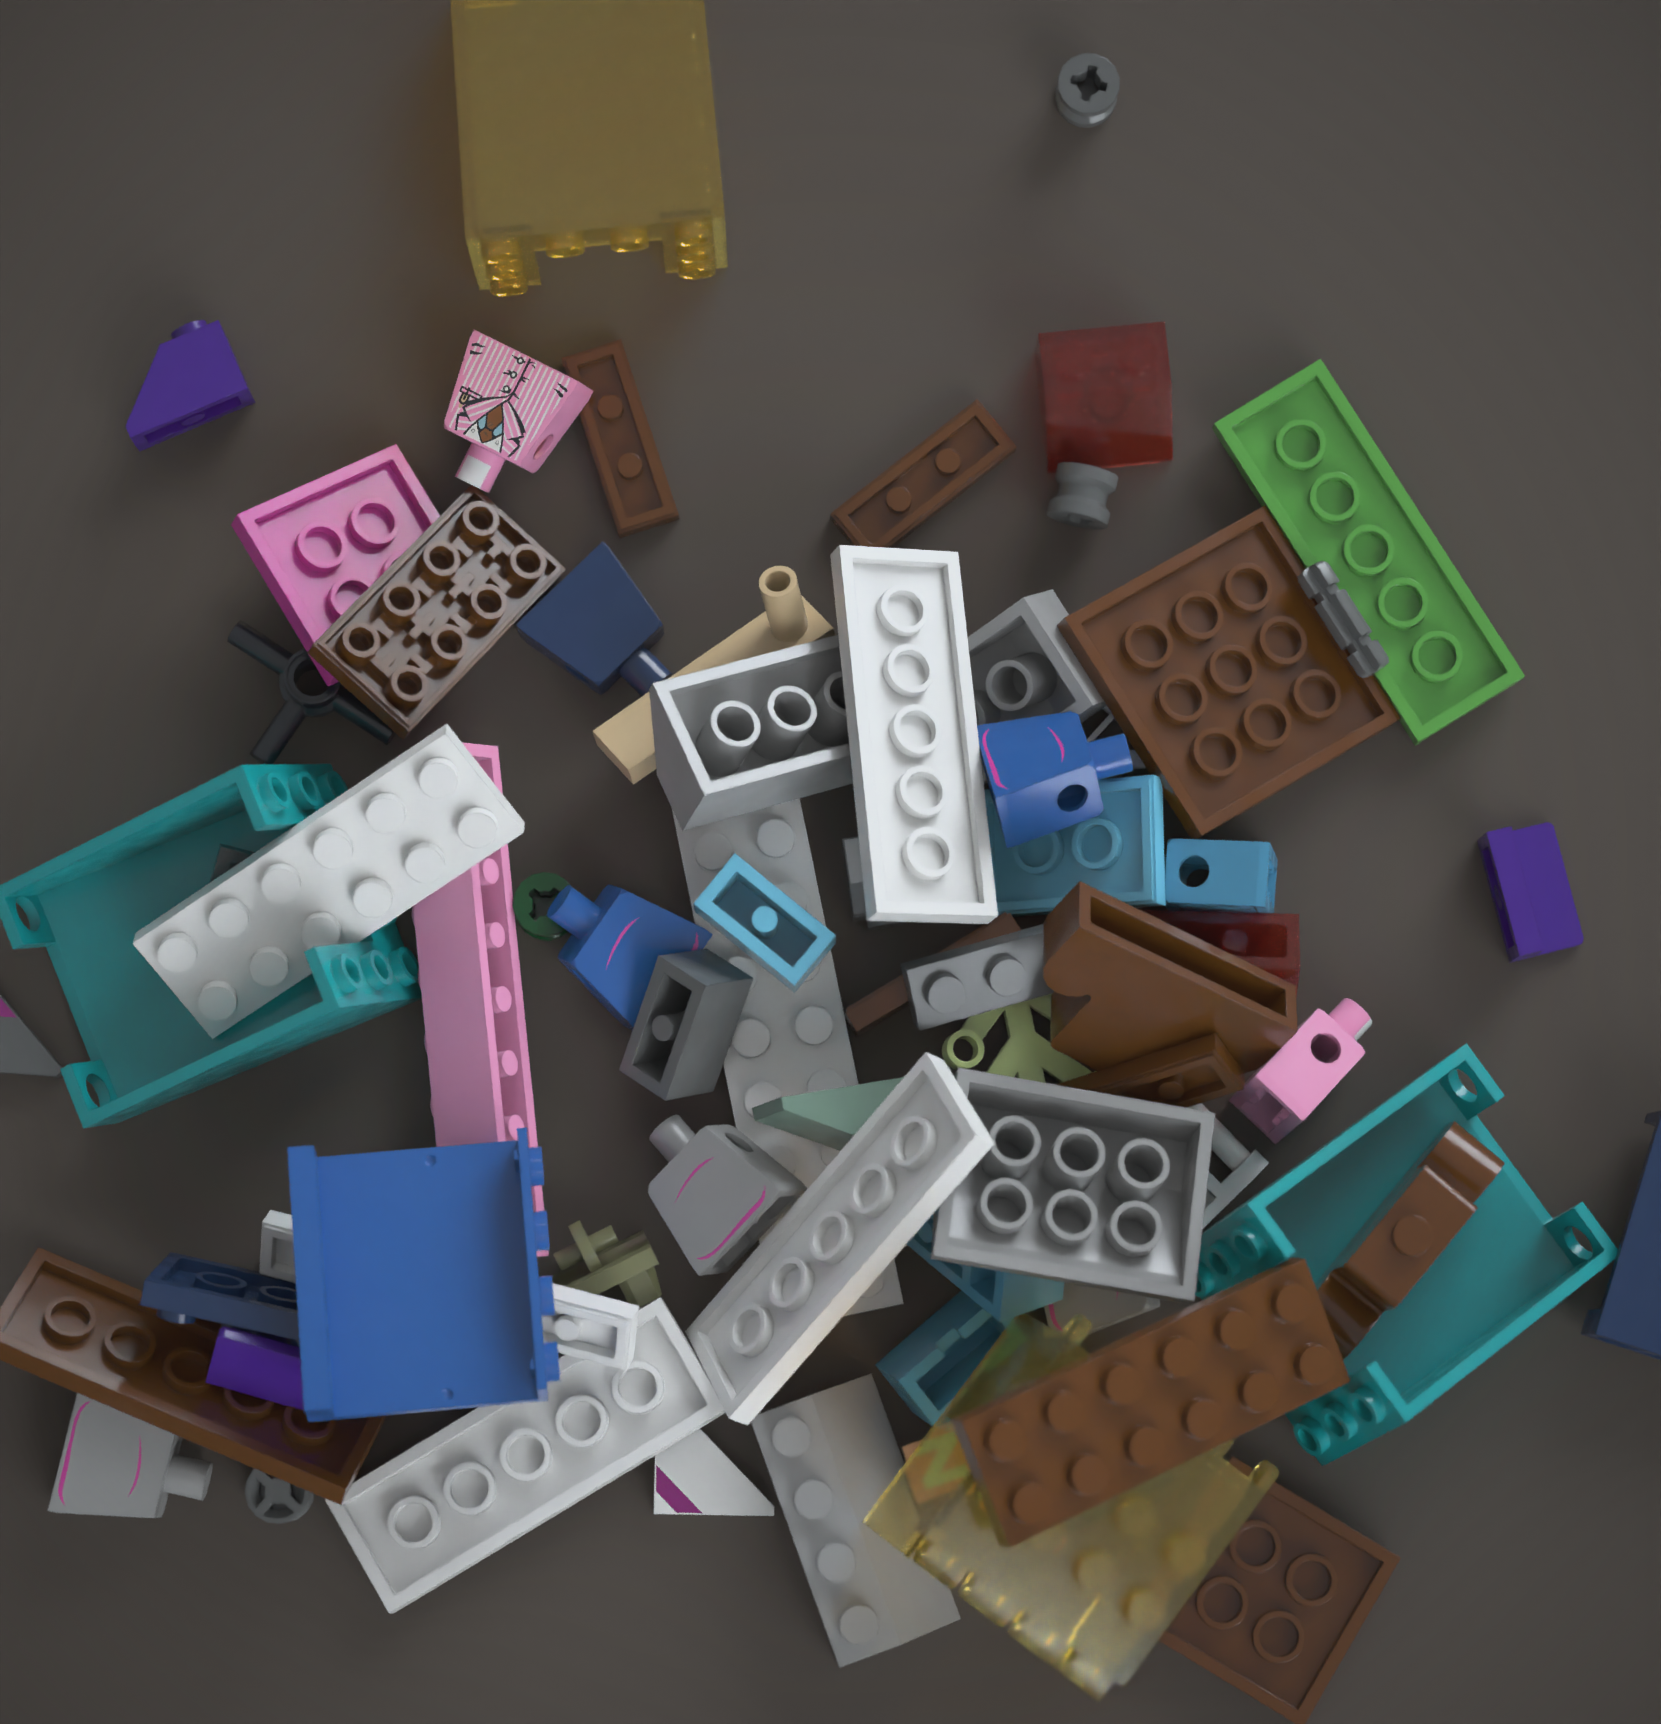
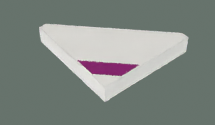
[654,1429,774,1516]

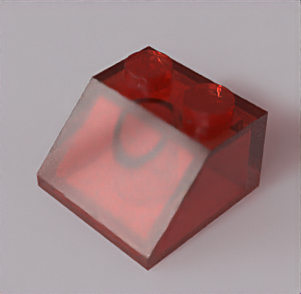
[1034,321,1173,474]

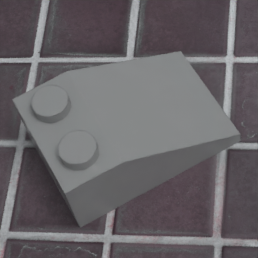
[967,589,1106,784]

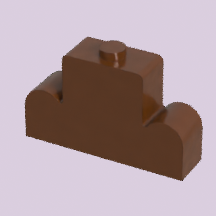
[1043,881,1298,1073]
[1315,1121,1505,1360]

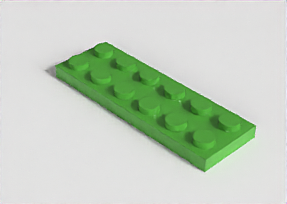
[1212,359,1525,745]

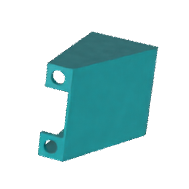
[0,764,422,1129]
[1195,1043,1618,1466]

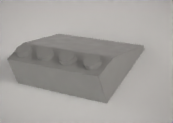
[931,1067,1215,1304]

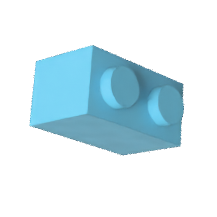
[693,853,836,993]

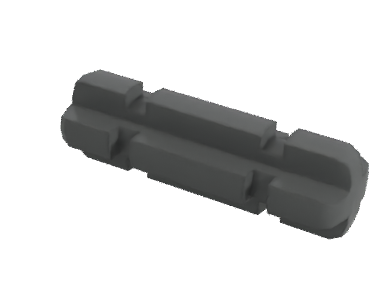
[1297,561,1389,678]

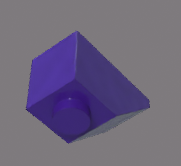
[125,320,255,452]

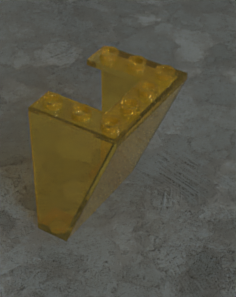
[450,0,728,296]

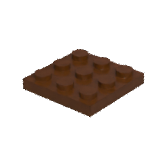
[1132,1456,1401,1724]

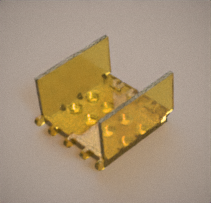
[862,1313,1279,1702]

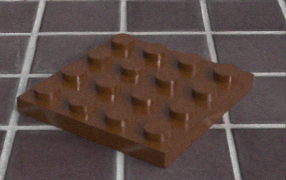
[1057,506,1401,839]

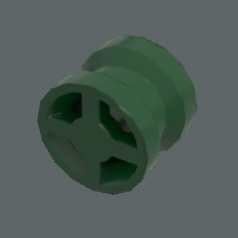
[513,872,571,941]

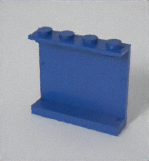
[287,1127,560,1422]

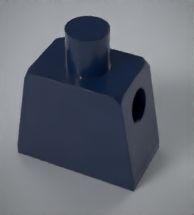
[516,541,672,697]

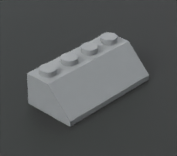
[649,635,853,831]
[751,1373,961,1668]

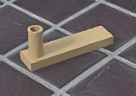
[592,566,835,785]

